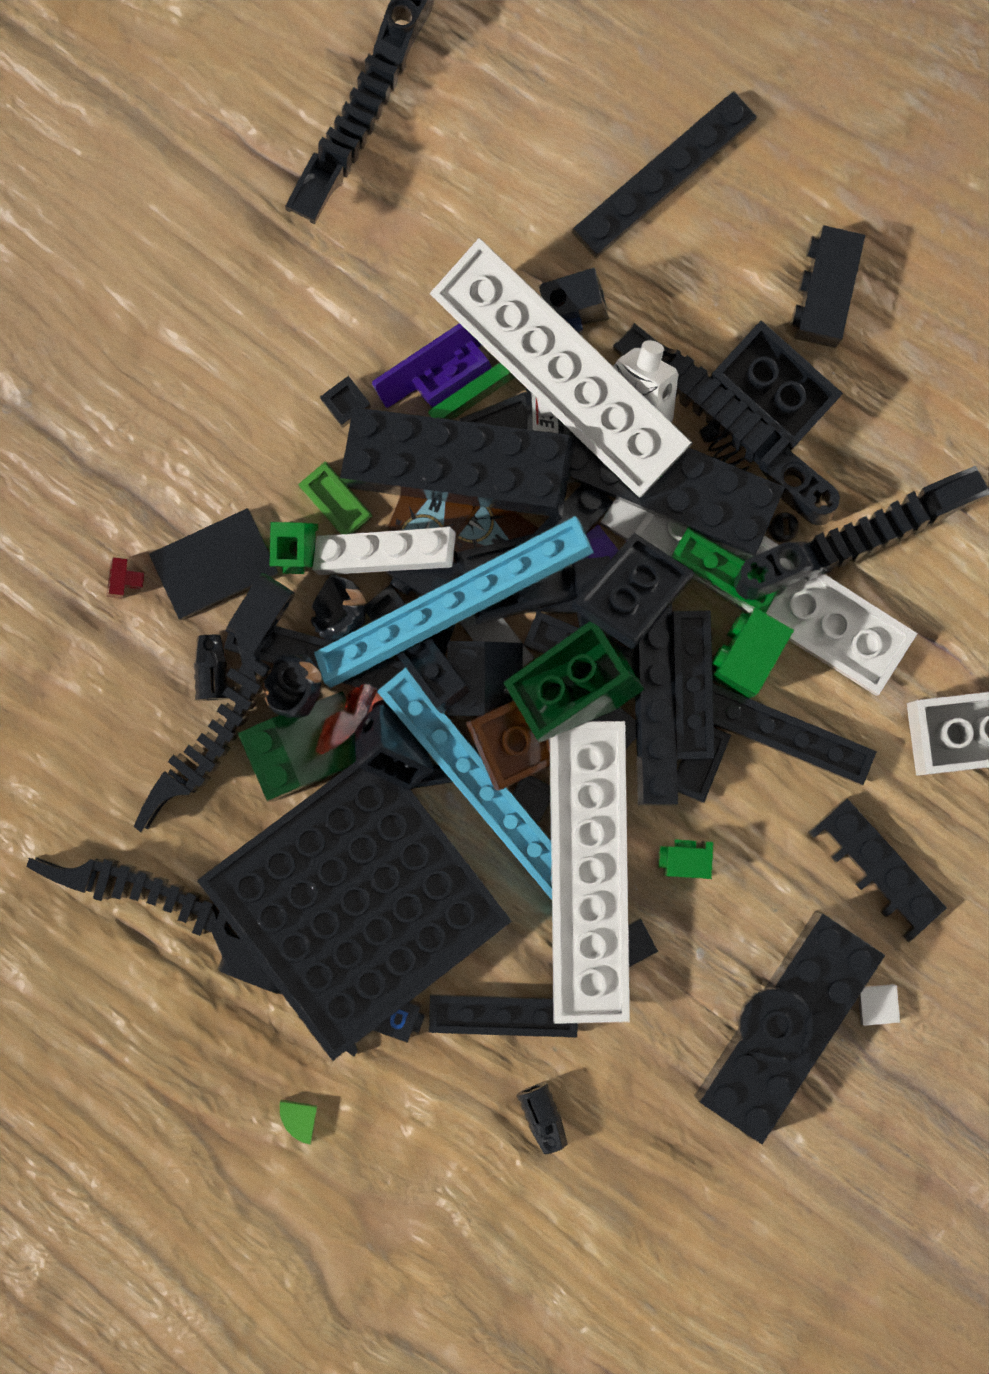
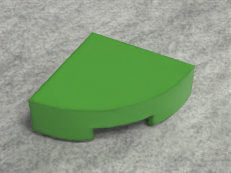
[279,1099,318,1145]

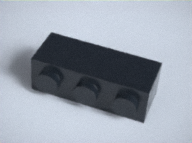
[791,225,866,348]

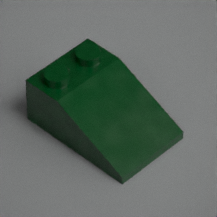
[503,621,645,742]
[238,691,357,802]

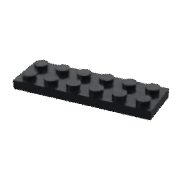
[568,431,785,556]

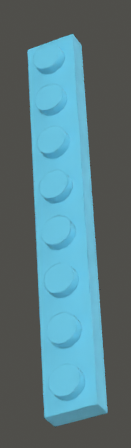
[314,516,594,688]
[377,667,552,900]

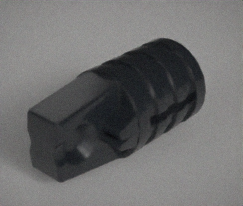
[193,634,228,701]
[516,1082,568,1155]

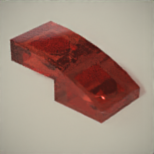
[315,683,377,754]

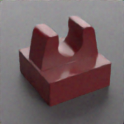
[107,557,145,599]

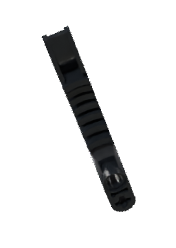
[285,0,434,224]
[613,323,840,525]
[734,466,989,600]
[134,572,295,832]
[26,857,281,994]

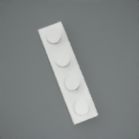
[313,527,456,575]

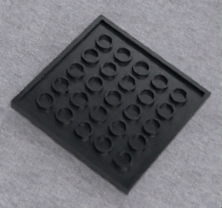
[197,762,512,1062]

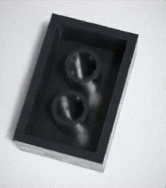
[710,320,843,451]

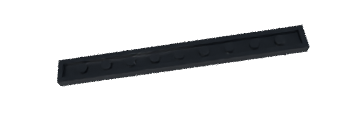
[523,611,877,786]

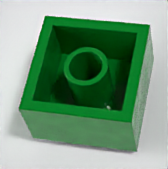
[712,608,794,699]

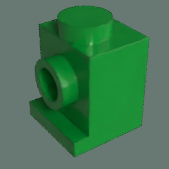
[270,522,319,574]
[658,839,714,879]

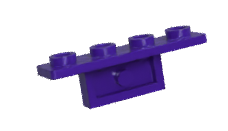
[372,323,492,408]

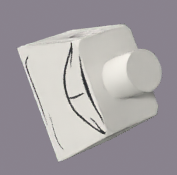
[614,340,678,422]

